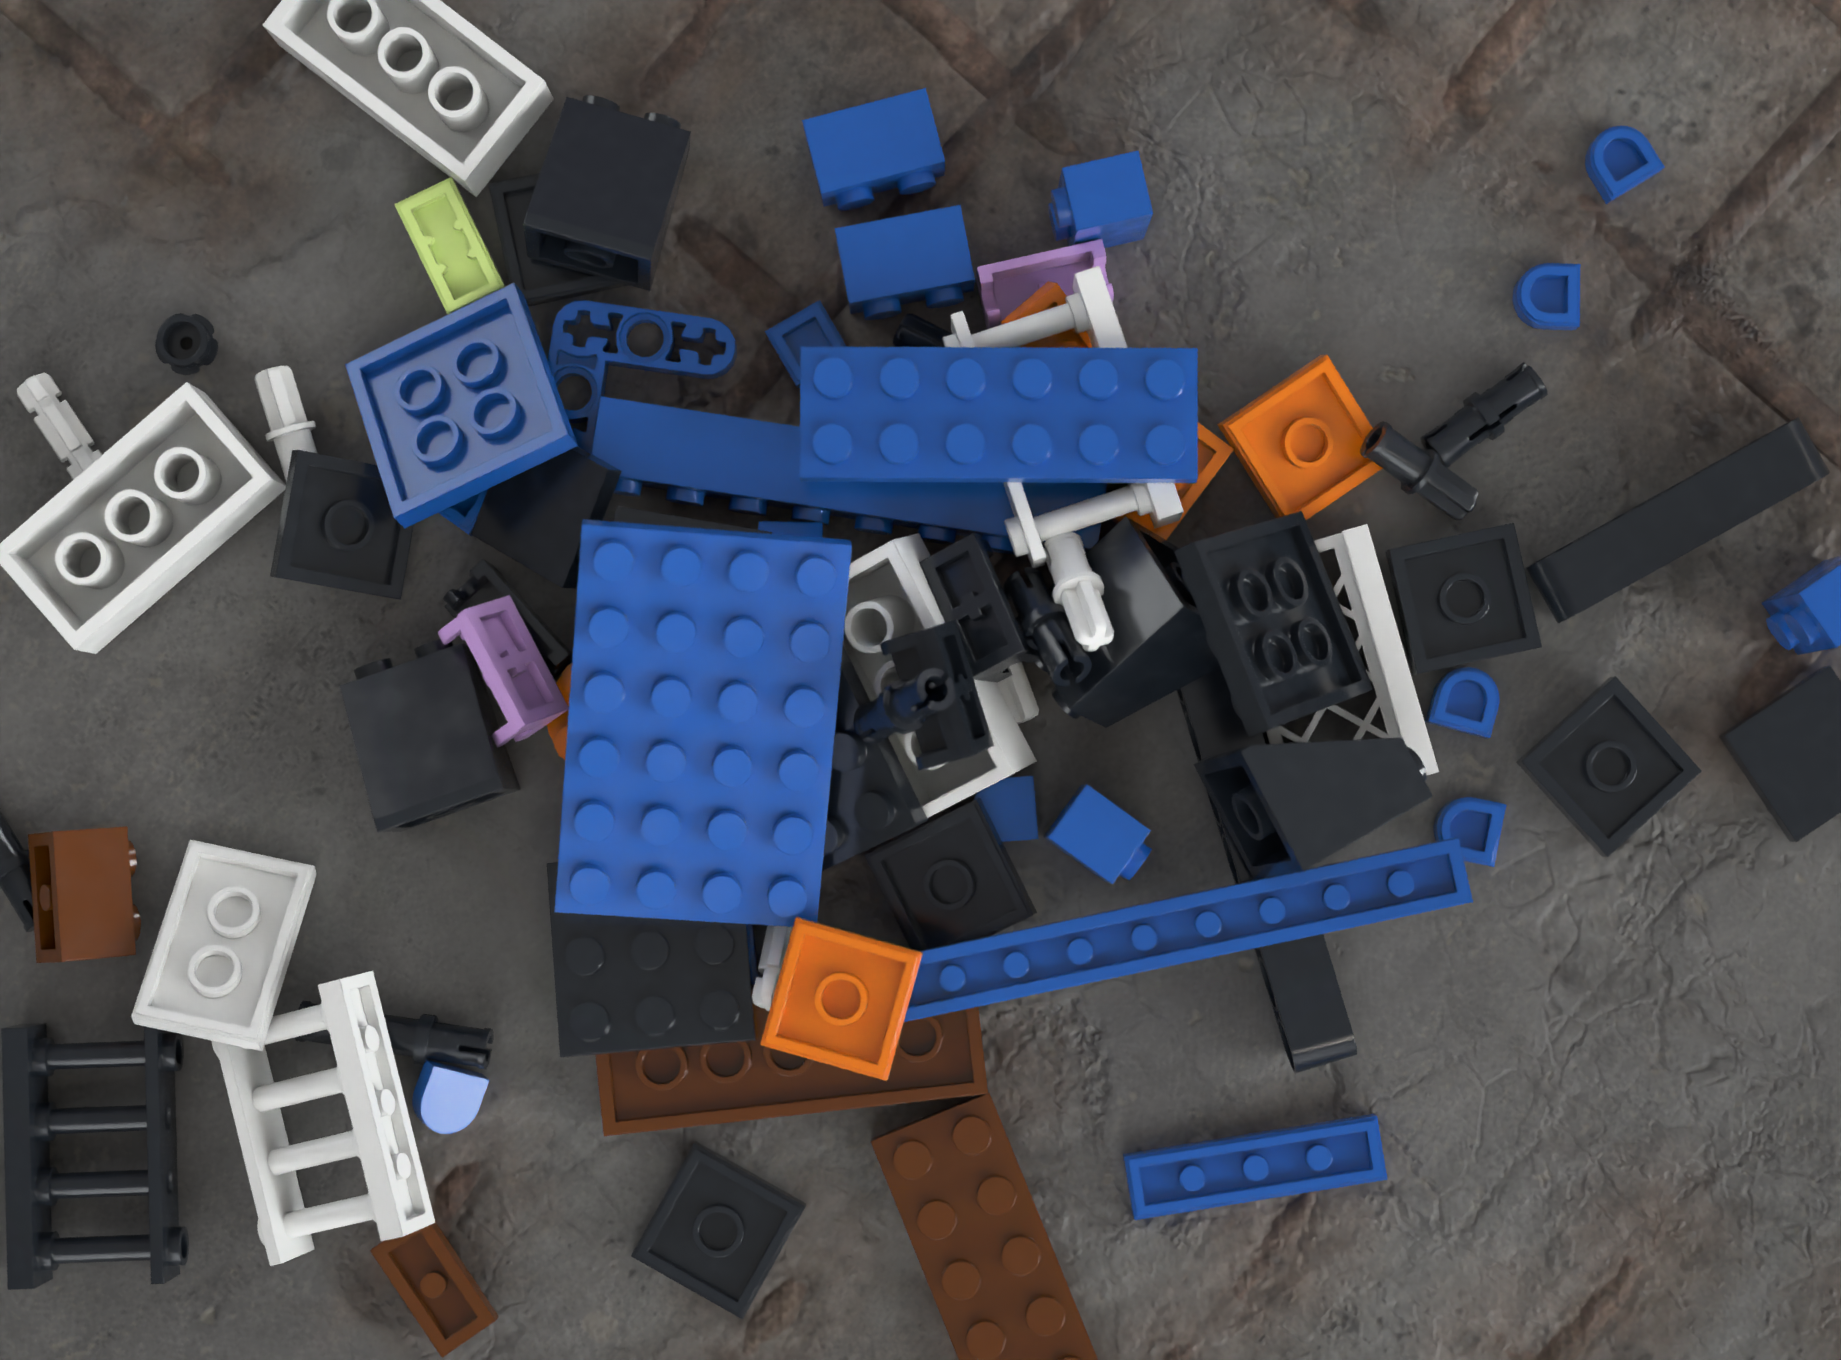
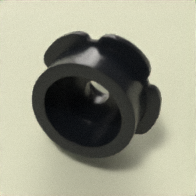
[155,313,218,375]

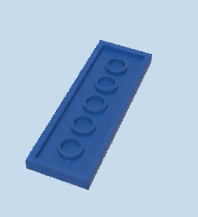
[799,347,1198,483]

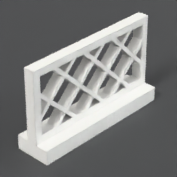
[1266,524,1439,775]

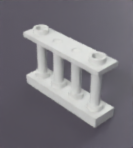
[942,266,1184,568]
[211,971,435,1266]

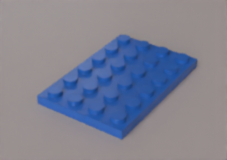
[555,519,852,927]

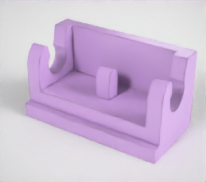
[976,239,1114,329]
[438,595,569,748]

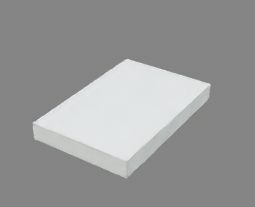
[131,840,317,1051]

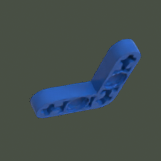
[548,300,737,454]

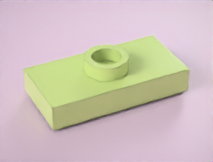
[394,177,506,315]

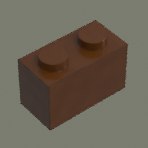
[28,826,141,963]

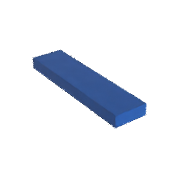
[1123,1114,1388,1220]

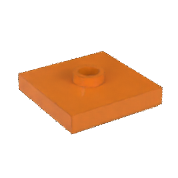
[1217,354,1382,520]
[760,917,923,1081]

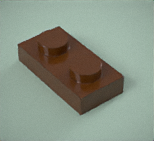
[370,1222,499,1358]

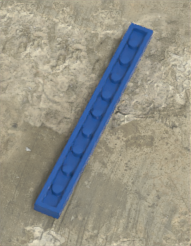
[904,837,1473,1022]

